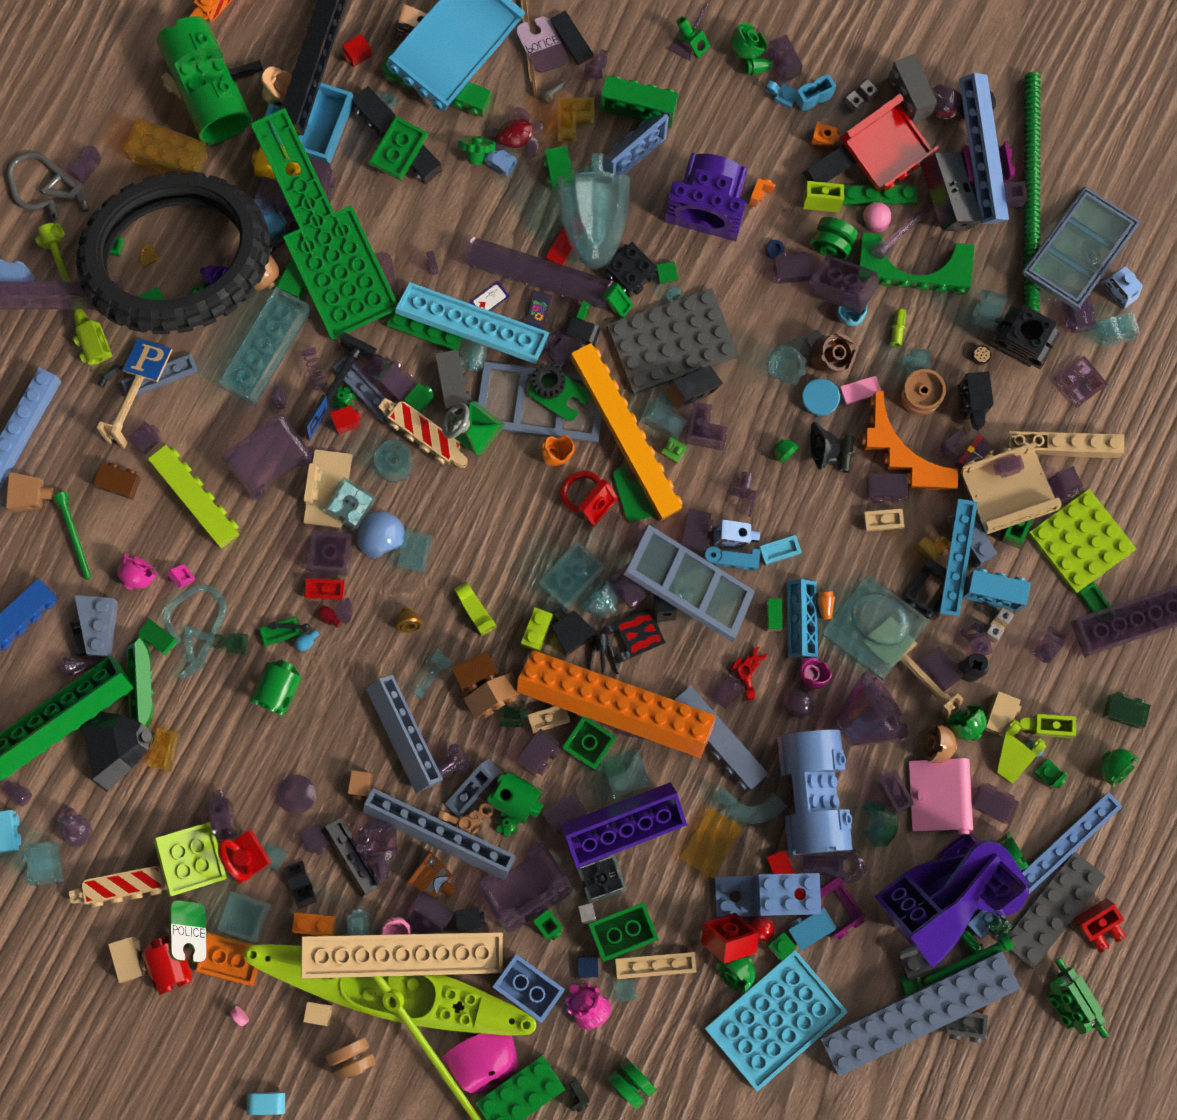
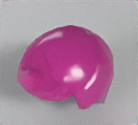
[800,657,832,690]

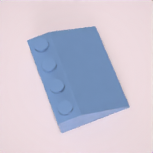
[597,114,669,185]

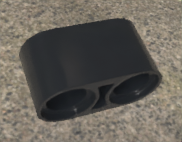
[561,317,601,346]

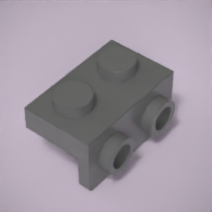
[945,1013,988,1043]

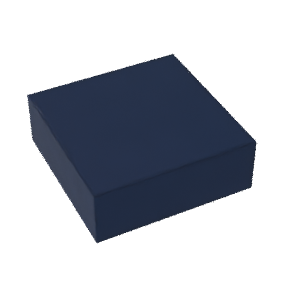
[578,957,598,978]

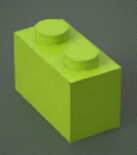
[803,181,844,213]
[521,607,553,652]

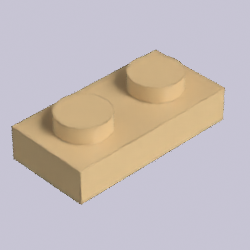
[863,509,904,532]
[528,706,570,734]

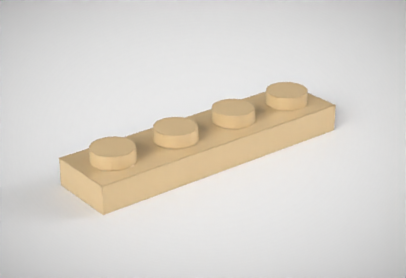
[615,952,697,979]

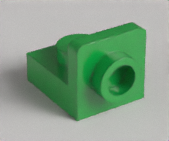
[1033,758,1068,789]

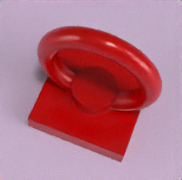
[560,471,618,527]
[217,829,272,885]

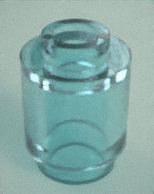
[464,343,487,372]

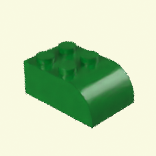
[588,902,659,962]

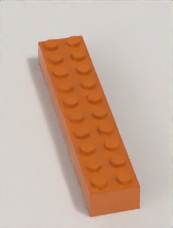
[517,650,716,758]

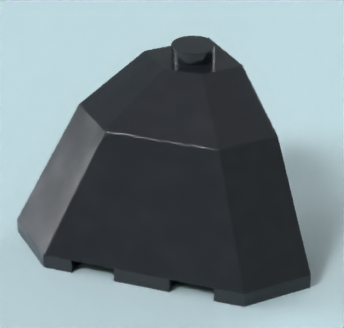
[80,711,157,792]

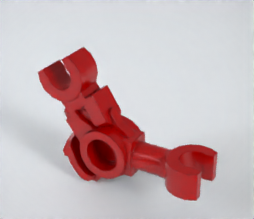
[731,646,767,701]

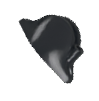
[810,422,840,470]

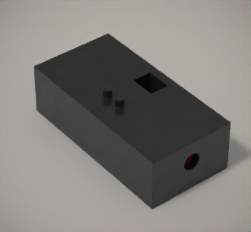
[920,153,983,231]

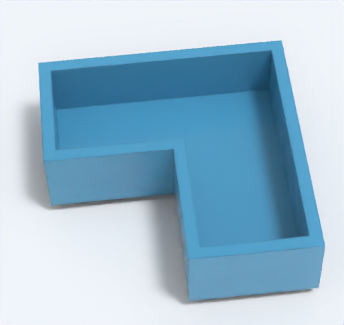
[264,83,353,167]

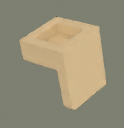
[303,1002,333,1026]

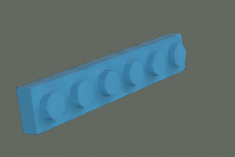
[939,499,978,617]

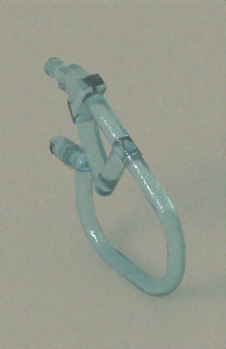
[162,585,227,681]

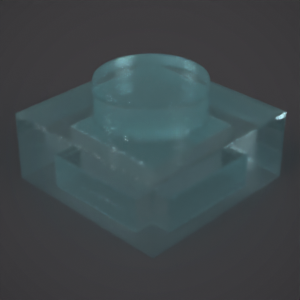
[265,843,288,870]

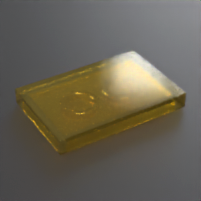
[680,808,743,879]

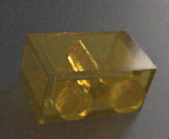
[147,728,181,772]

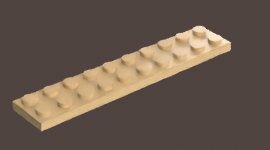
[301,932,503,978]

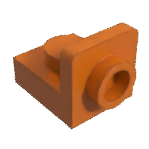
[749,178,775,207]

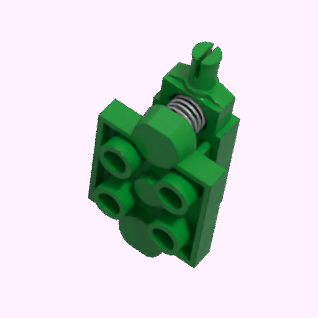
[1046,957,1110,1039]

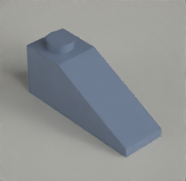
[445,759,502,818]

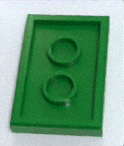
[368,116,428,181]

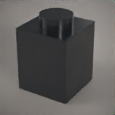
[455,908,485,931]

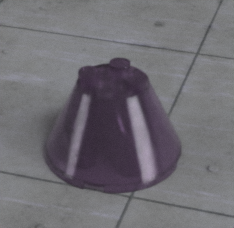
[835,671,909,746]

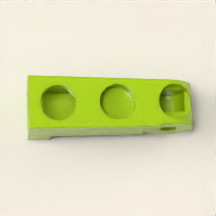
[454,582,497,636]

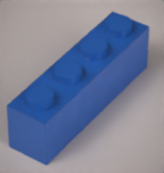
[0,578,58,651]

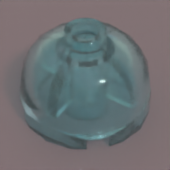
[582,579,619,618]

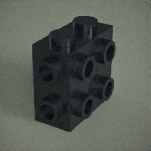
[605,242,658,298]

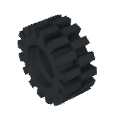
[531,362,565,399]

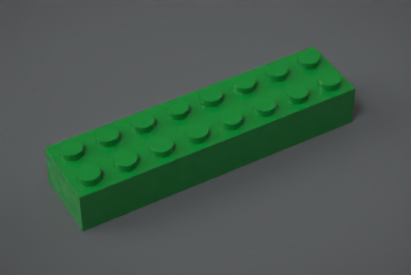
[0,654,133,781]

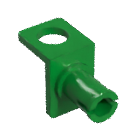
[676,16,710,58]

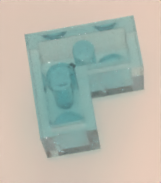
[644,386,688,441]

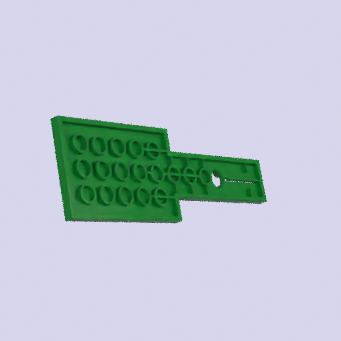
[251,108,398,340]

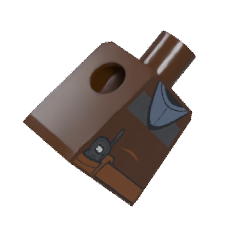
[407,852,457,898]

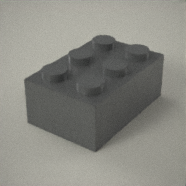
[888,54,937,123]

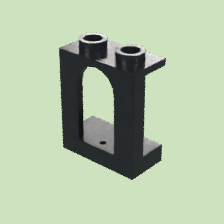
[902,558,946,620]

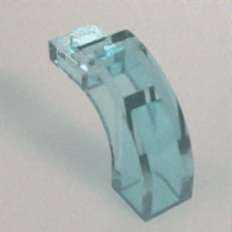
[717,787,788,825]

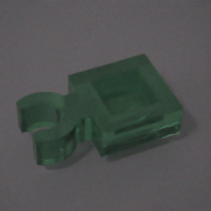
[213,633,249,654]
[986,914,1013,939]

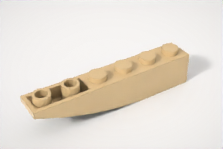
[1009,431,1124,458]

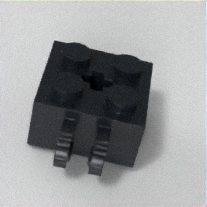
[957,371,994,431]

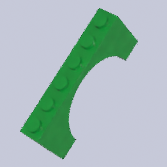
[857,232,975,295]

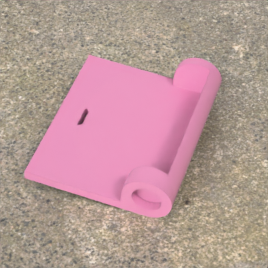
[909,758,973,835]

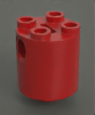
[141,936,193,995]

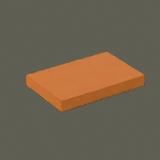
[195,932,258,987]

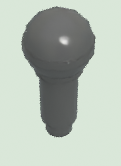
[541,81,565,103]

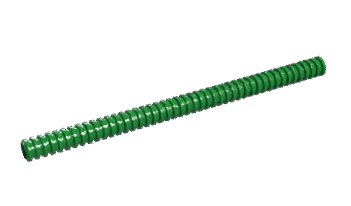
[1023,72,1041,313]

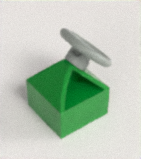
[442,401,505,455]

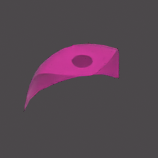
[442,1033,518,1093]

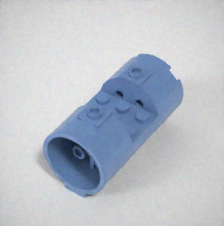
[777,730,853,855]

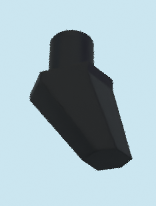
[97,364,122,388]

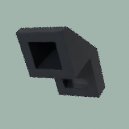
[284,860,317,909]

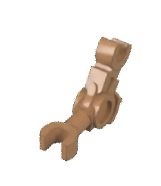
[438,803,493,835]

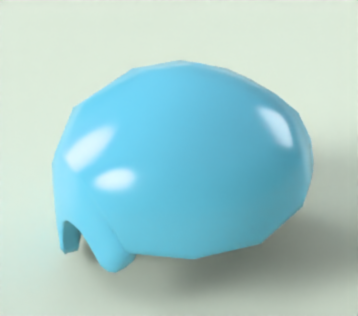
[837,297,867,326]

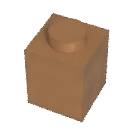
[348,770,373,801]

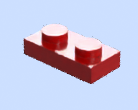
[305,579,345,600]

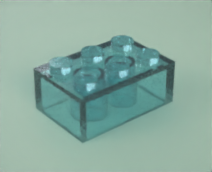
[538,541,606,612]

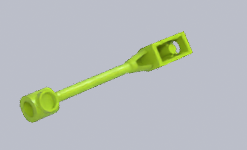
[35,223,113,365]

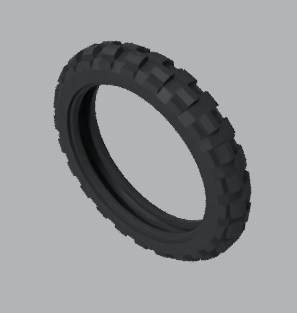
[75,172,271,335]

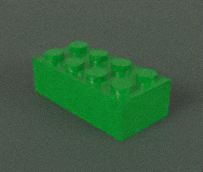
[600,76,678,128]
[476,1054,565,1120]

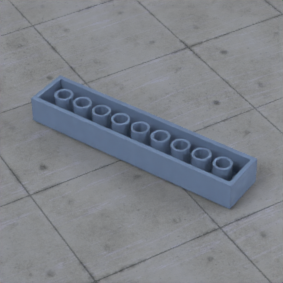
[820,951,1021,1076]

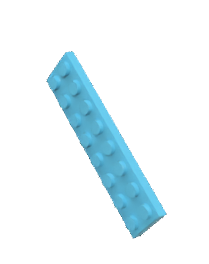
[395,282,549,364]

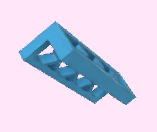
[787,579,818,658]

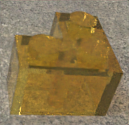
[557,97,594,141]

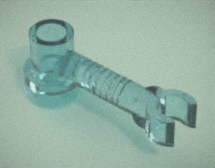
[414,649,453,699]

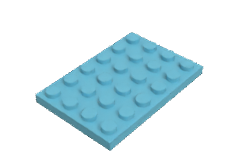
[705,950,848,1092]

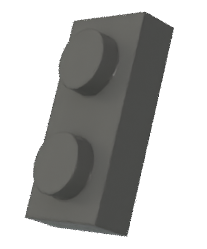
[783,330,821,362]

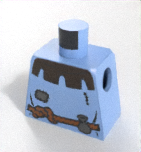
[1101,266,1143,310]
[713,520,760,548]

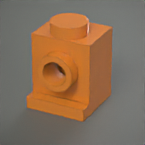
[811,121,840,150]

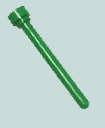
[52,492,91,580]
[923,934,1014,985]

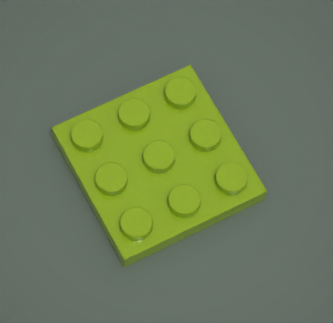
[153,821,227,897]

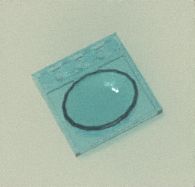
[821,575,930,681]

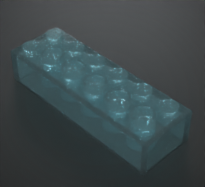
[219,287,311,406]

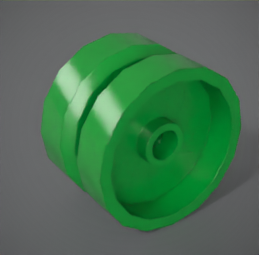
[810,217,858,260]
[606,1057,657,1110]

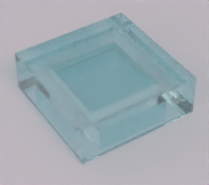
[615,979,637,1002]

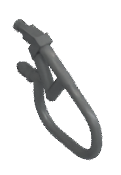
[7,152,90,221]

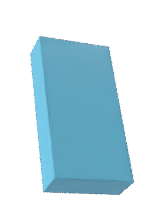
[759,535,802,565]

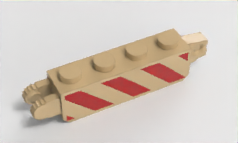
[378,398,468,469]
[69,866,166,908]

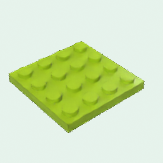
[1028,489,1136,594]

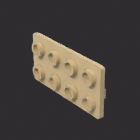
[304,450,352,528]

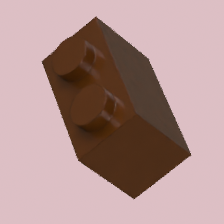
[93,462,141,500]

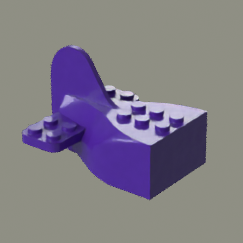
[874,833,1029,968]

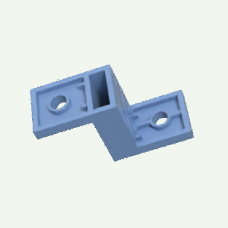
[715,873,821,917]

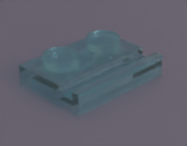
[397,530,433,573]

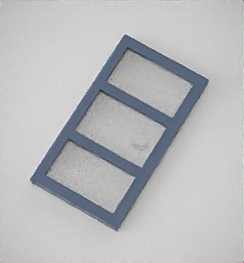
[478,361,602,443]

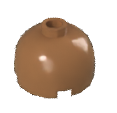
[254,255,279,291]
[921,723,958,763]

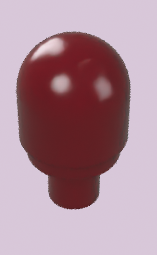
[317,606,342,628]

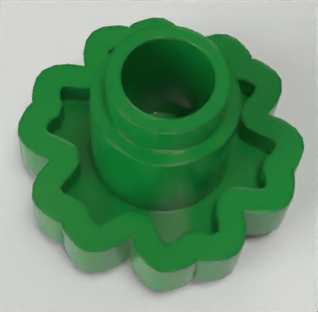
[458,136,496,165]

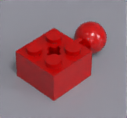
[701,912,775,964]

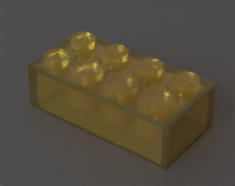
[122,118,209,175]

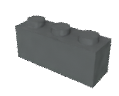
[435,350,472,412]

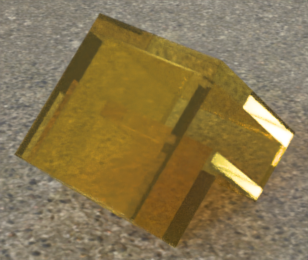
[914,536,951,561]

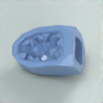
[484,150,517,176]

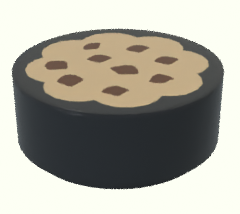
[972,345,992,365]

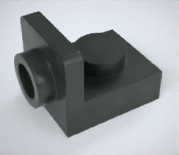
[569,1078,590,1112]

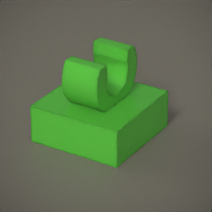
[661,437,687,464]

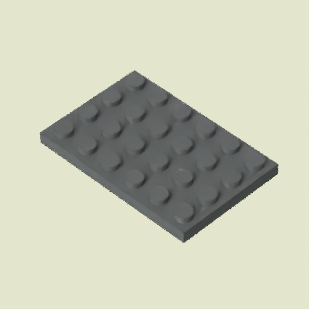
[607,288,739,395]

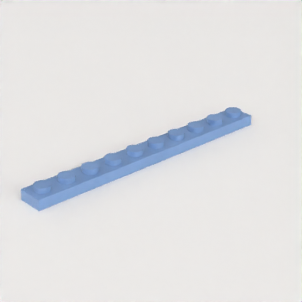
[967,792,1123,939]

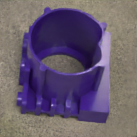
[665,153,747,242]

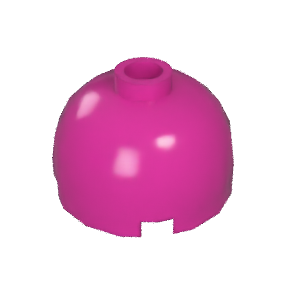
[117,554,158,590]

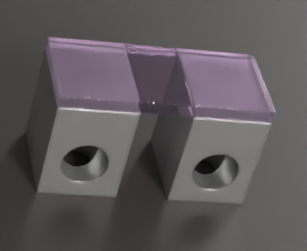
[843,78,878,113]

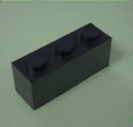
[664,365,723,410]

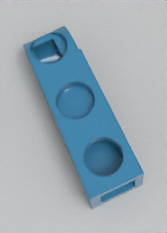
[705,547,761,571]

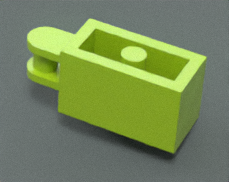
[1018,714,1076,738]

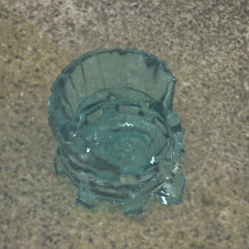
[766,345,807,385]

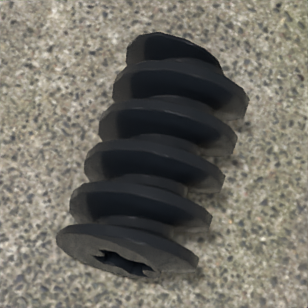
[958,653,990,682]

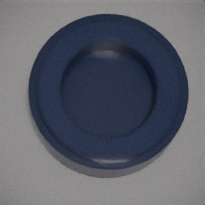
[766,240,785,260]

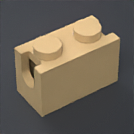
[984,692,1022,738]
[108,937,147,983]

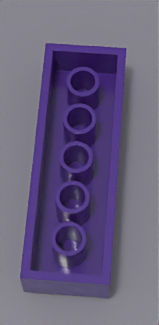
[560,782,687,868]

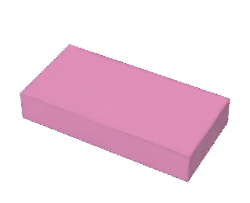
[840,376,881,405]

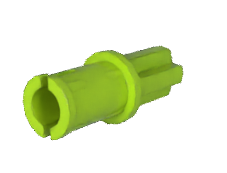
[890,309,906,347]

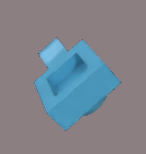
[765,80,798,109]

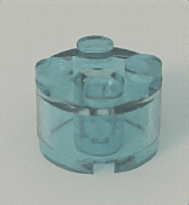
[971,289,1009,332]
[374,440,414,482]

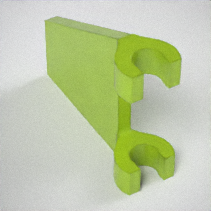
[997,719,1046,784]

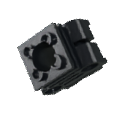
[990,305,1060,370]

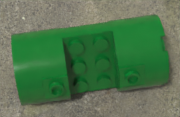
[156,16,252,146]

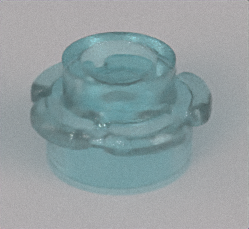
[381,92,398,109]
[665,286,683,302]

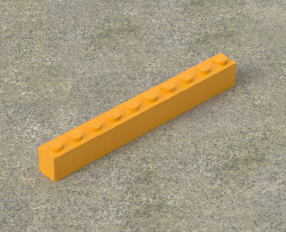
[570,343,683,522]

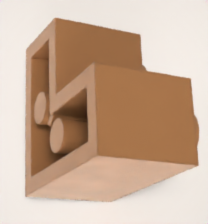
[464,672,521,719]

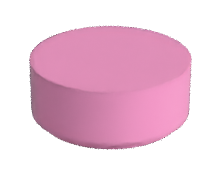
[230,1006,249,1026]

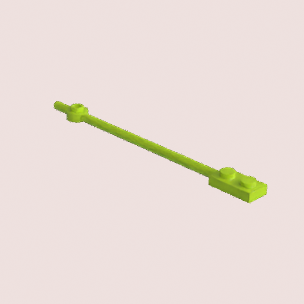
[373,976,482,1120]

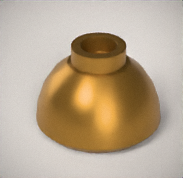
[396,607,423,633]

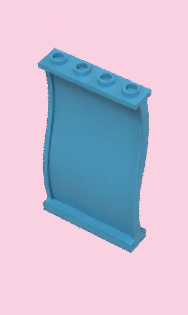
[386,0,526,112]

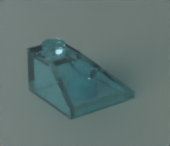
[601,749,651,799]

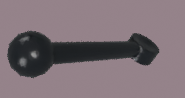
[269,622,310,631]

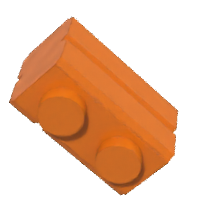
[292,913,337,936]

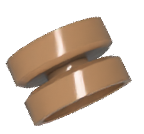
[900,369,946,416]
[325,1037,377,1083]

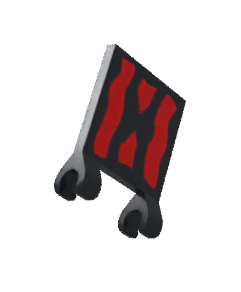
[603,608,666,664]

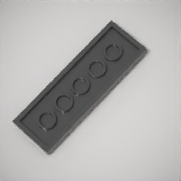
[1008,851,1106,969]

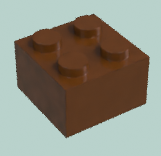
[452,651,499,695]

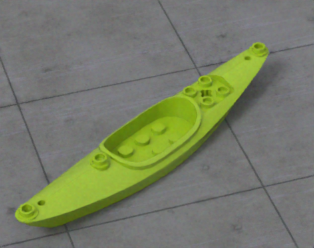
[244,944,536,1035]

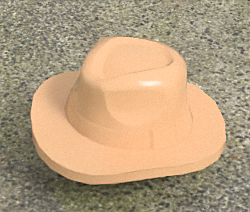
[261,67,292,106]

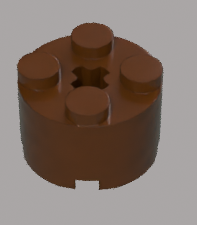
[811,334,856,374]

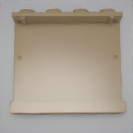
[961,442,1062,535]

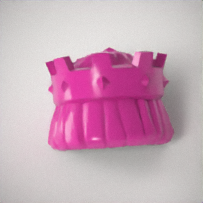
[565,982,611,1030]

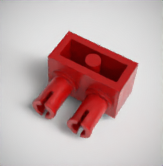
[1073,898,1126,953]

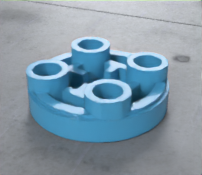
[801,378,840,418]

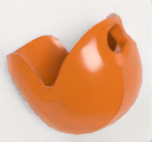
[541,435,574,466]

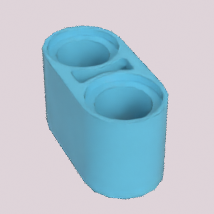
[247,1092,285,1115]

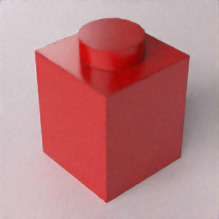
[342,34,372,67]
[330,405,361,435]

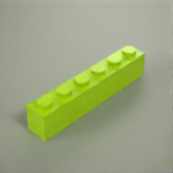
[148,445,240,549]

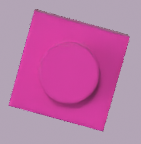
[167,564,195,589]

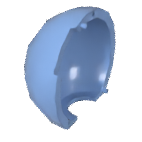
[356,511,406,559]

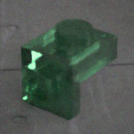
[500,700,528,727]

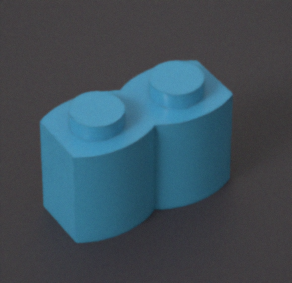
[795,75,836,111]

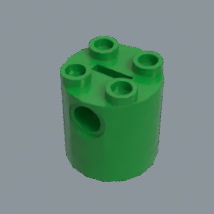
[249,660,302,717]
[487,771,544,824]

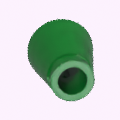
[744,58,772,76]

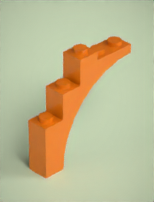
[861,391,958,491]

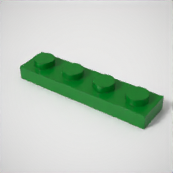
[843,185,918,206]
[387,312,463,351]

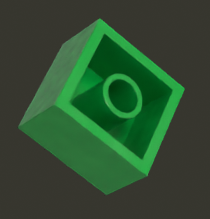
[562,716,617,772]

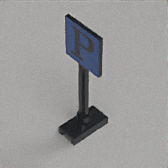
[304,332,378,441]

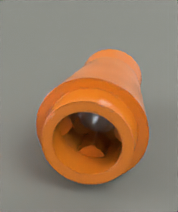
[816,592,835,619]

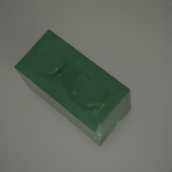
[1102,692,1151,729]

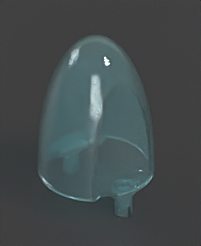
[557,153,630,269]

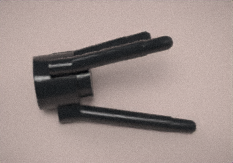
[588,634,619,675]

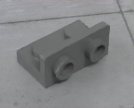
[899,946,946,981]

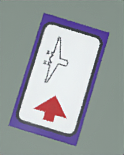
[470,281,510,311]

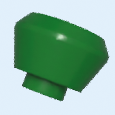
[774,439,798,463]

